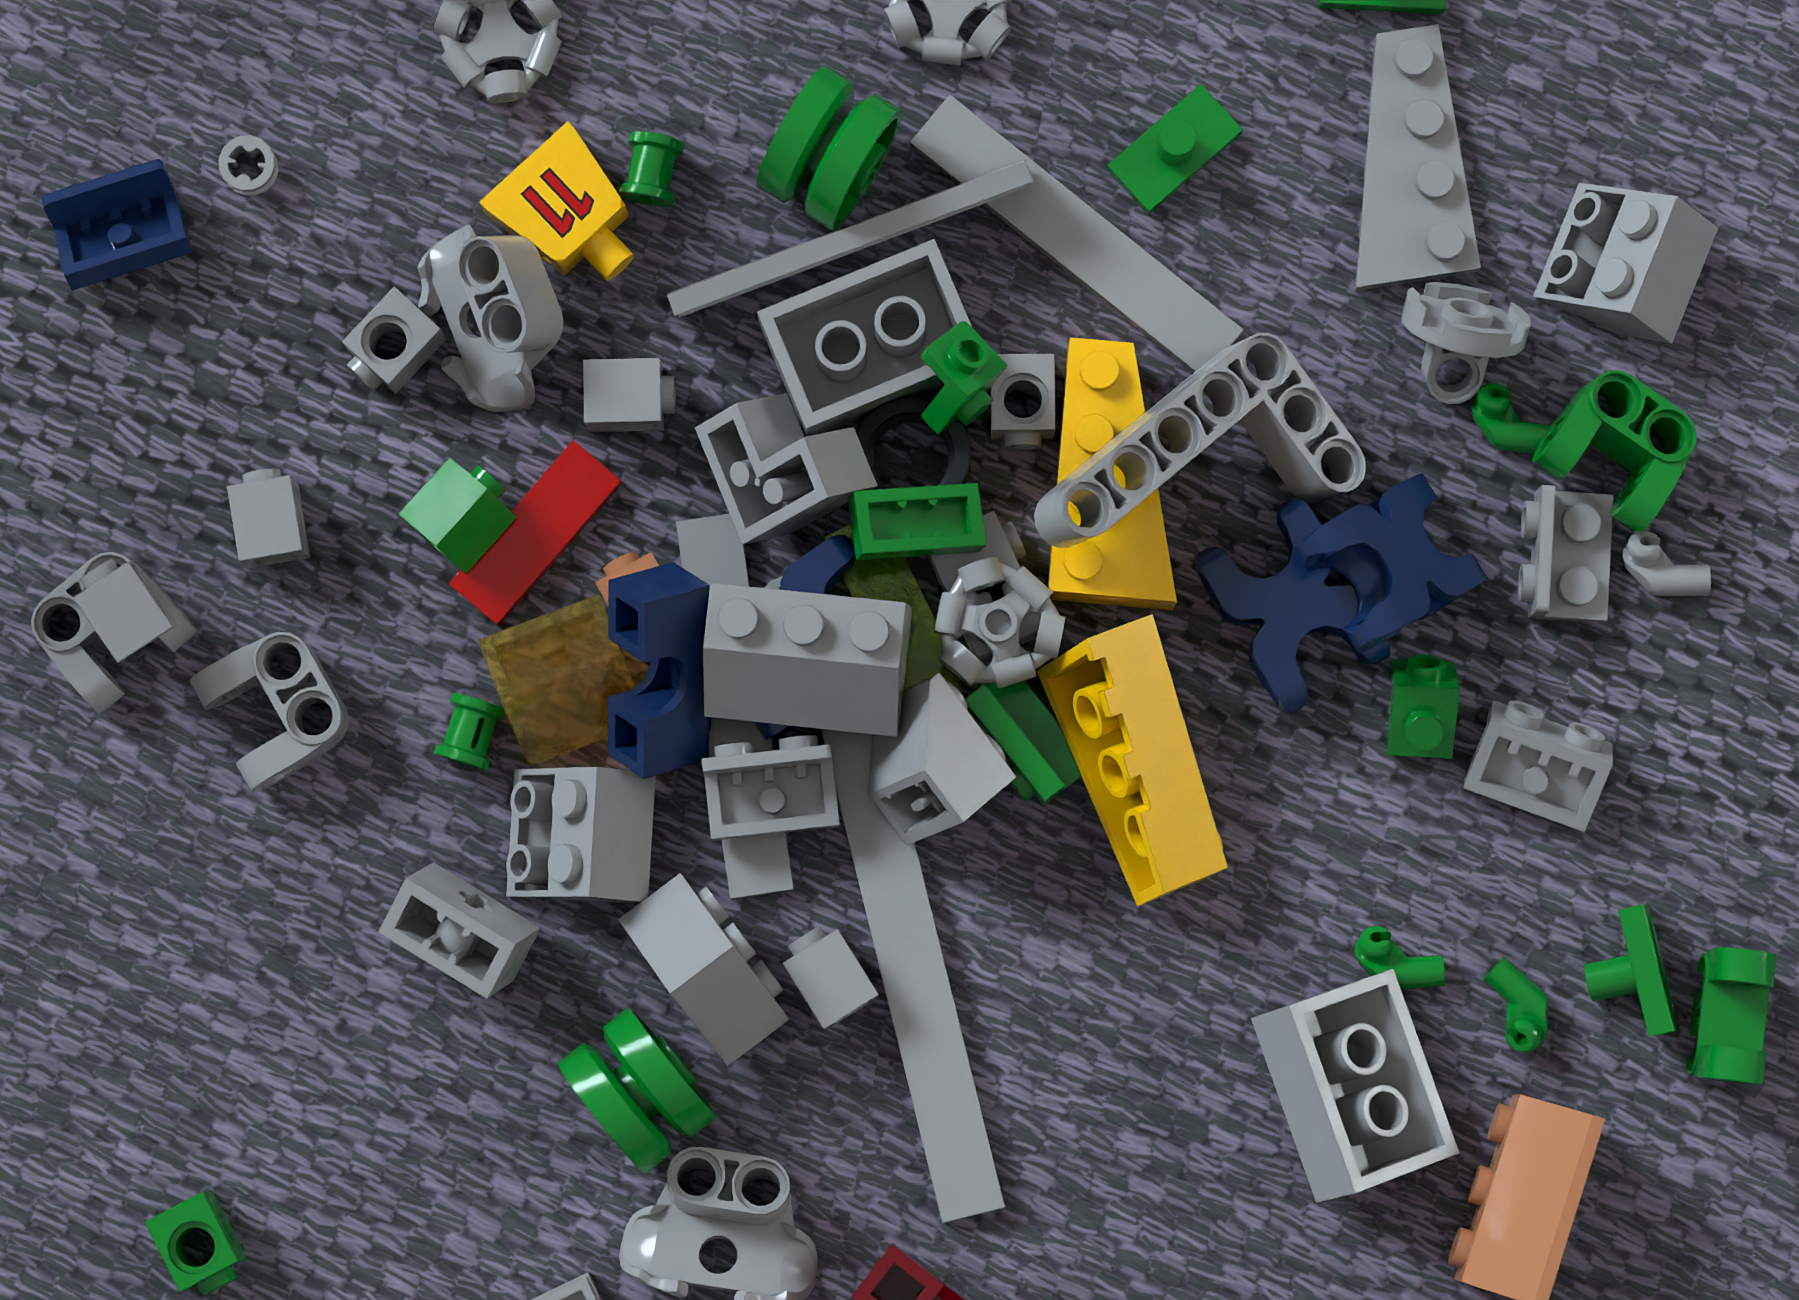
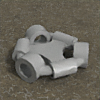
[434,0,562,104]
[883,0,1012,66]
[934,556,1066,689]

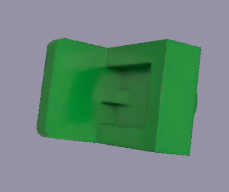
[921,321,1008,435]
[1387,654,1460,759]

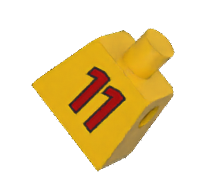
[479,121,634,281]

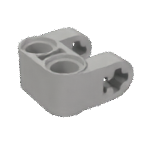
[31,552,198,715]
[190,632,349,793]

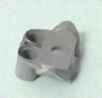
[417,224,564,412]
[619,1147,818,1300]

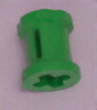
[618,131,685,208]
[433,693,507,771]

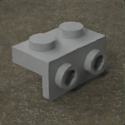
[702,735,840,841]

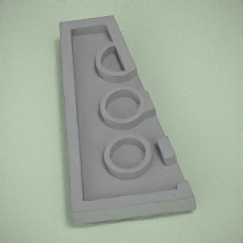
[1355,24,1481,291]

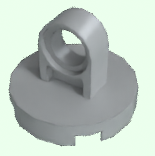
[1401,282,1530,404]

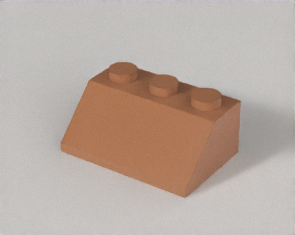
[1448,1094,1605,1300]

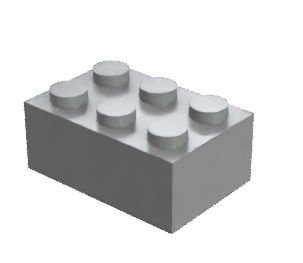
[757,239,972,436]

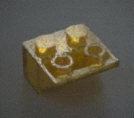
[478,594,636,767]

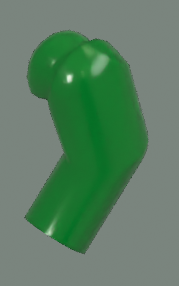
[1471,383,1551,454]
[1355,926,1445,990]
[1483,956,1548,1054]

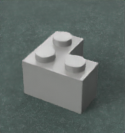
[695,393,878,545]
[618,873,789,1066]

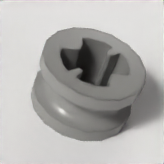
[219,135,278,196]

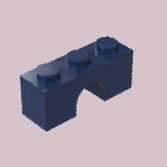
[608,562,711,779]

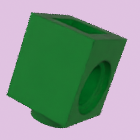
[144,1190,247,1296]

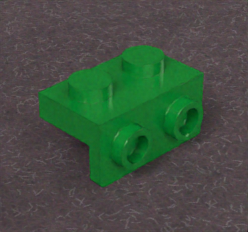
[965,681,1082,807]

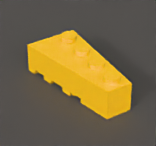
[1048,337,1177,610]
[1037,614,1228,907]

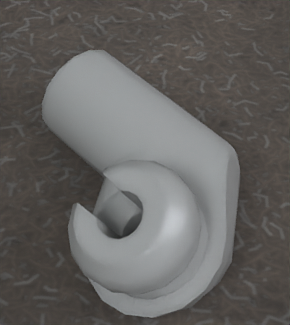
[1622,531,1711,596]

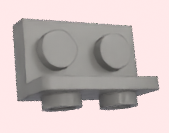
[1518,485,1614,623]
[1463,700,1613,832]

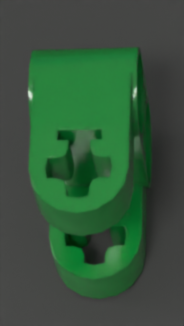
[1532,370,1697,534]
[1686,947,1777,1086]

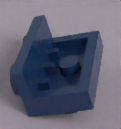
[41,159,193,291]

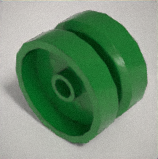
[756,65,903,232]
[557,1007,717,1175]

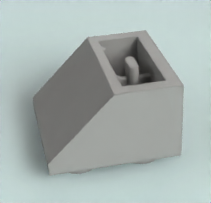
[1533,182,1718,344]
[869,673,1016,845]
[506,767,656,902]

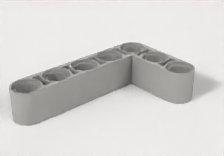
[1034,333,1366,548]

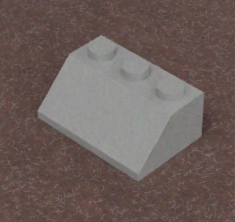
[703,583,912,737]
[1251,969,1459,1203]

